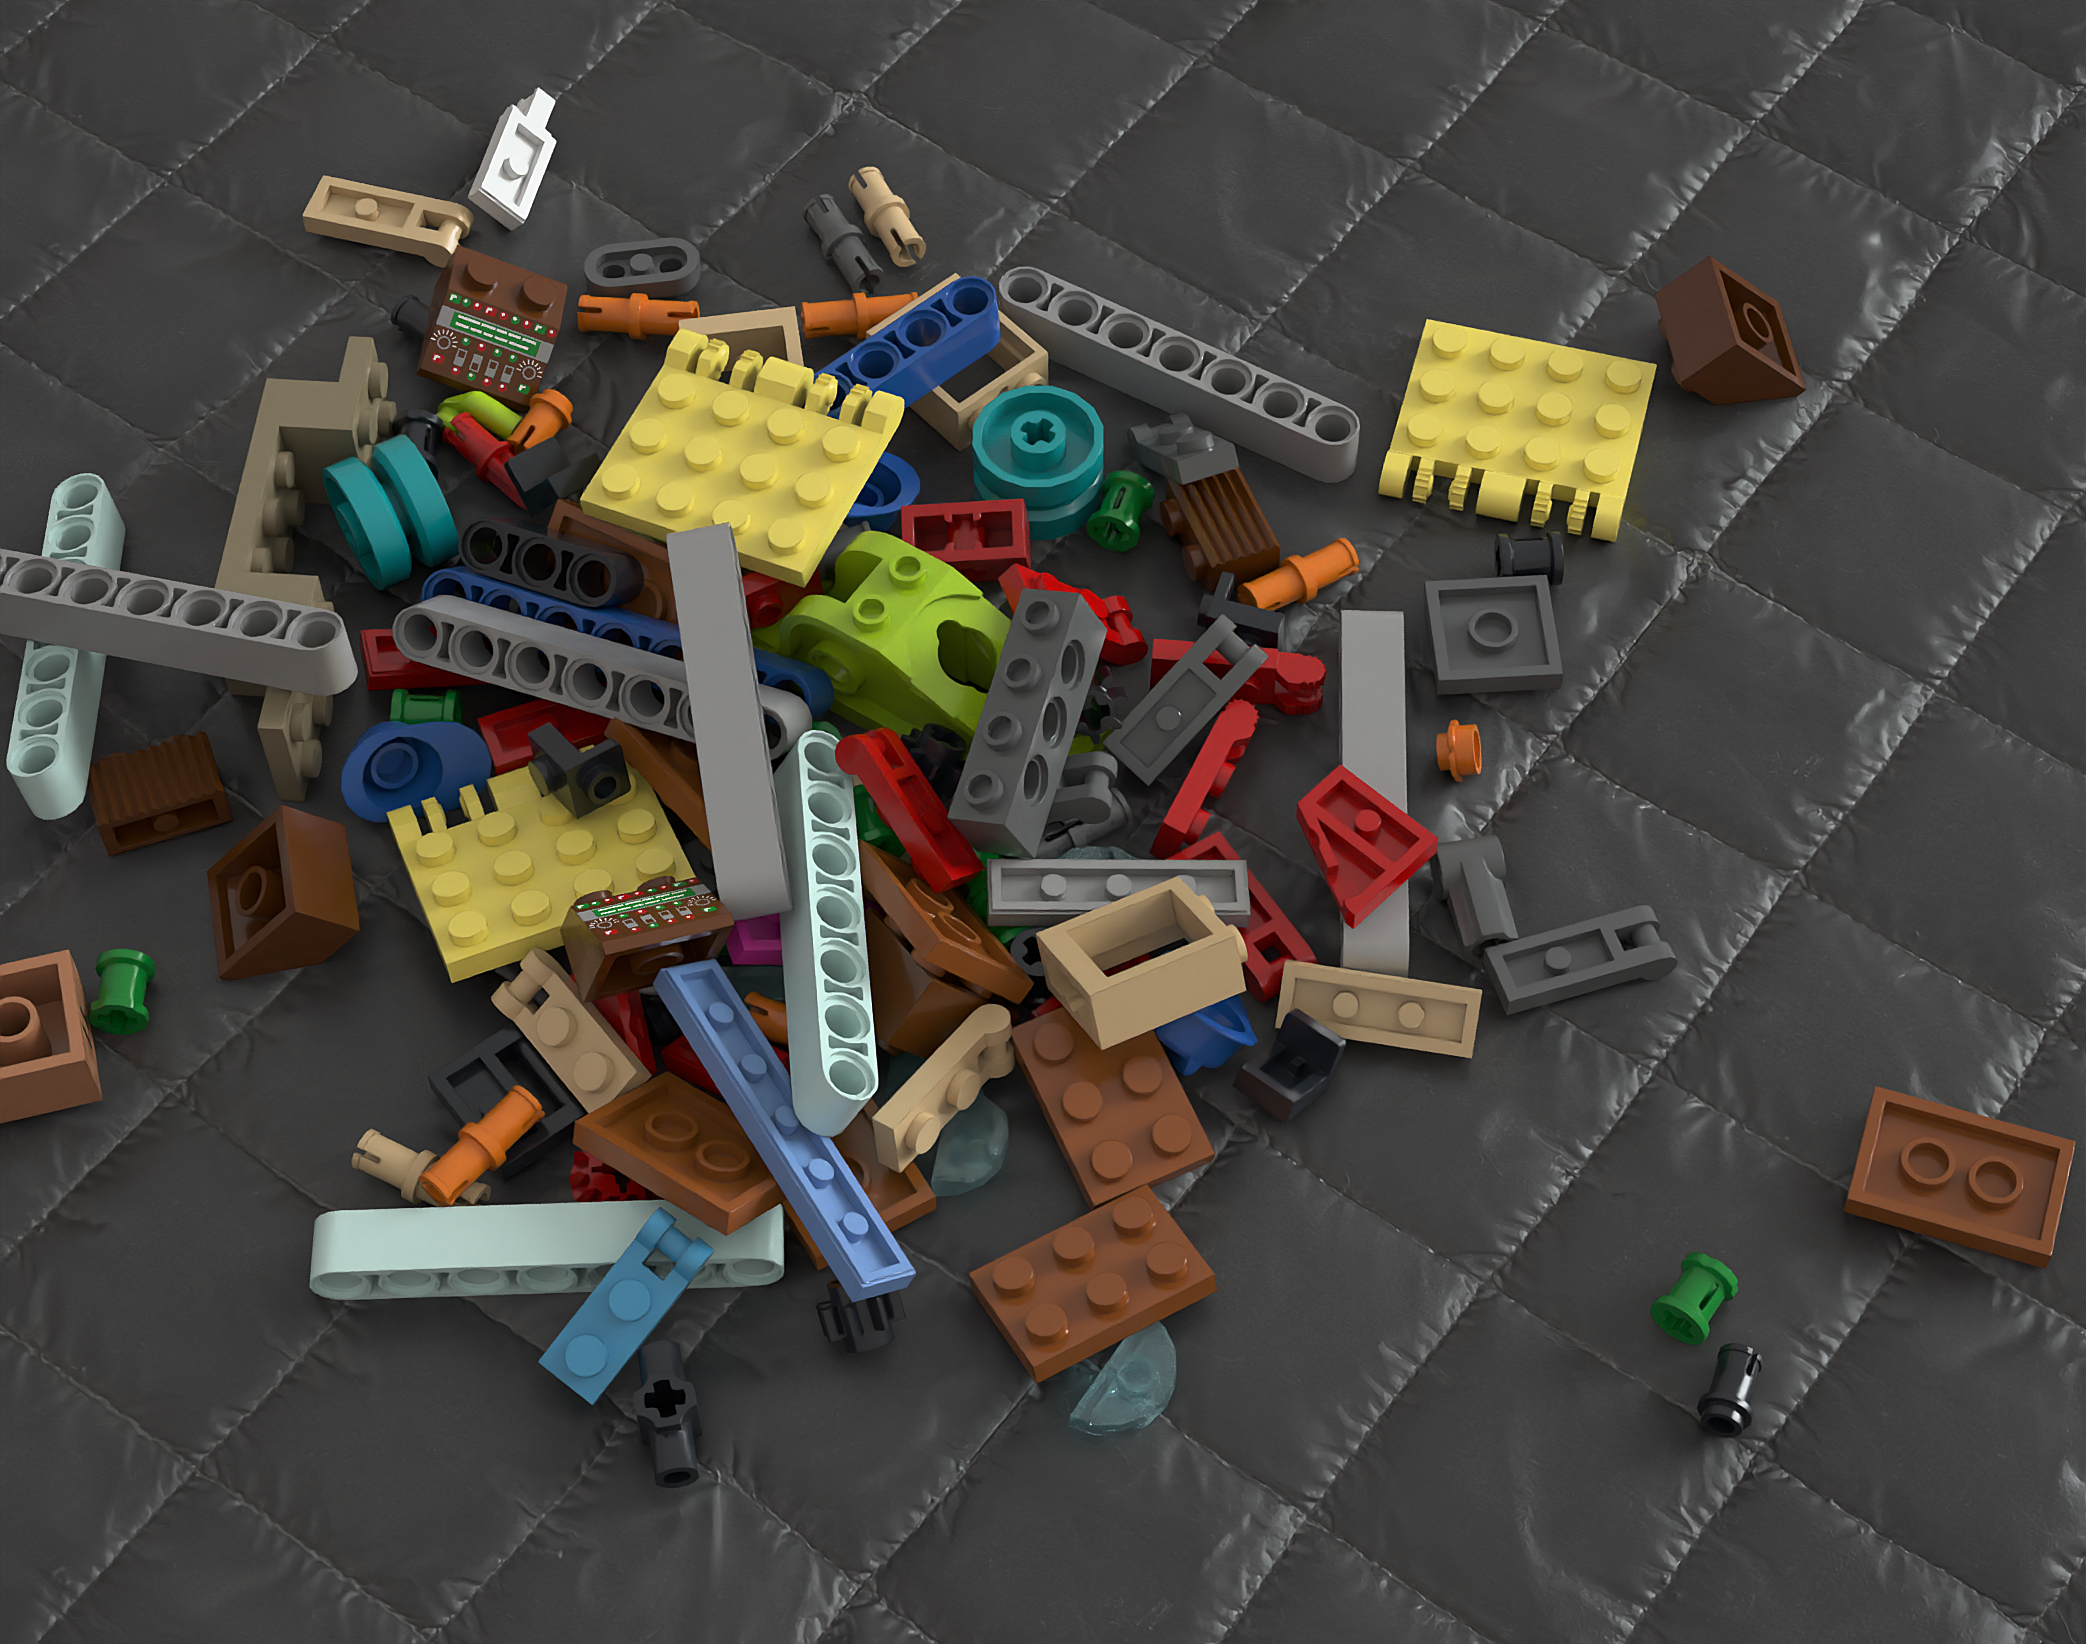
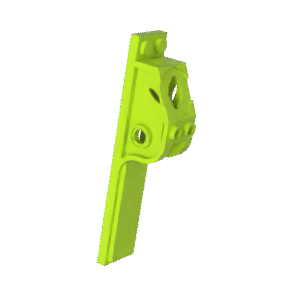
[580,503,1111,761]

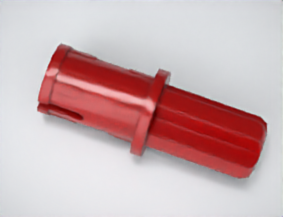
[442,412,528,510]

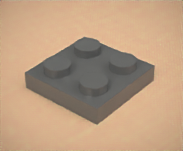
[1423,575,1563,695]

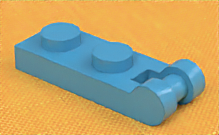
[538,1207,715,1405]

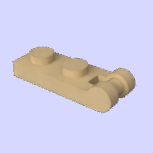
[302,175,474,268]
[491,947,652,1113]
[872,1004,1015,1173]

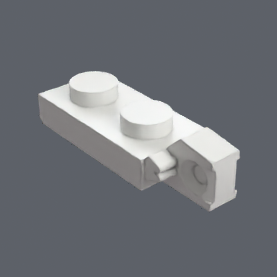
[468,88,556,231]

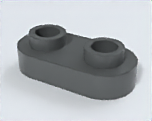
[584,237,701,299]

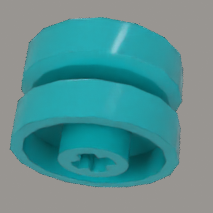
[972,386,1103,540]
[322,434,459,590]

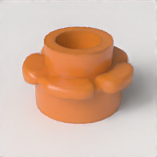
[1436,720,1481,782]

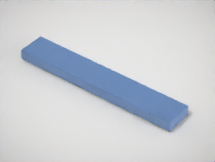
[653,959,916,1303]

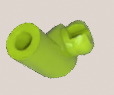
[436,391,524,441]

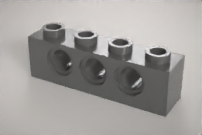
[947,588,1108,859]

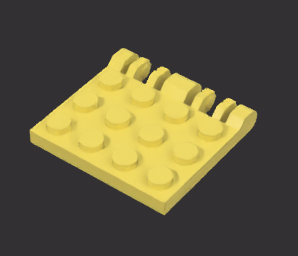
[1378,319,1657,542]
[580,328,904,588]
[386,739,696,983]

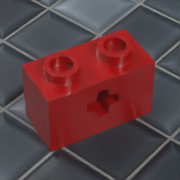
[901,498,1031,583]

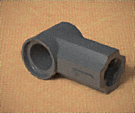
[1429,835,1519,965]

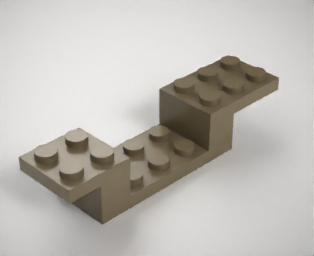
[214,336,397,802]

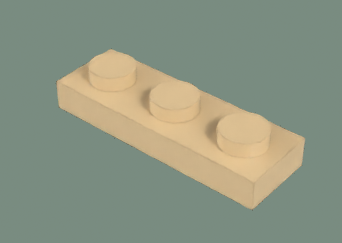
[1275,959,1482,1058]

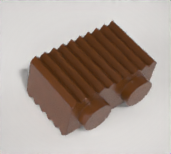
[1159,468,1281,592]
[87,731,233,856]

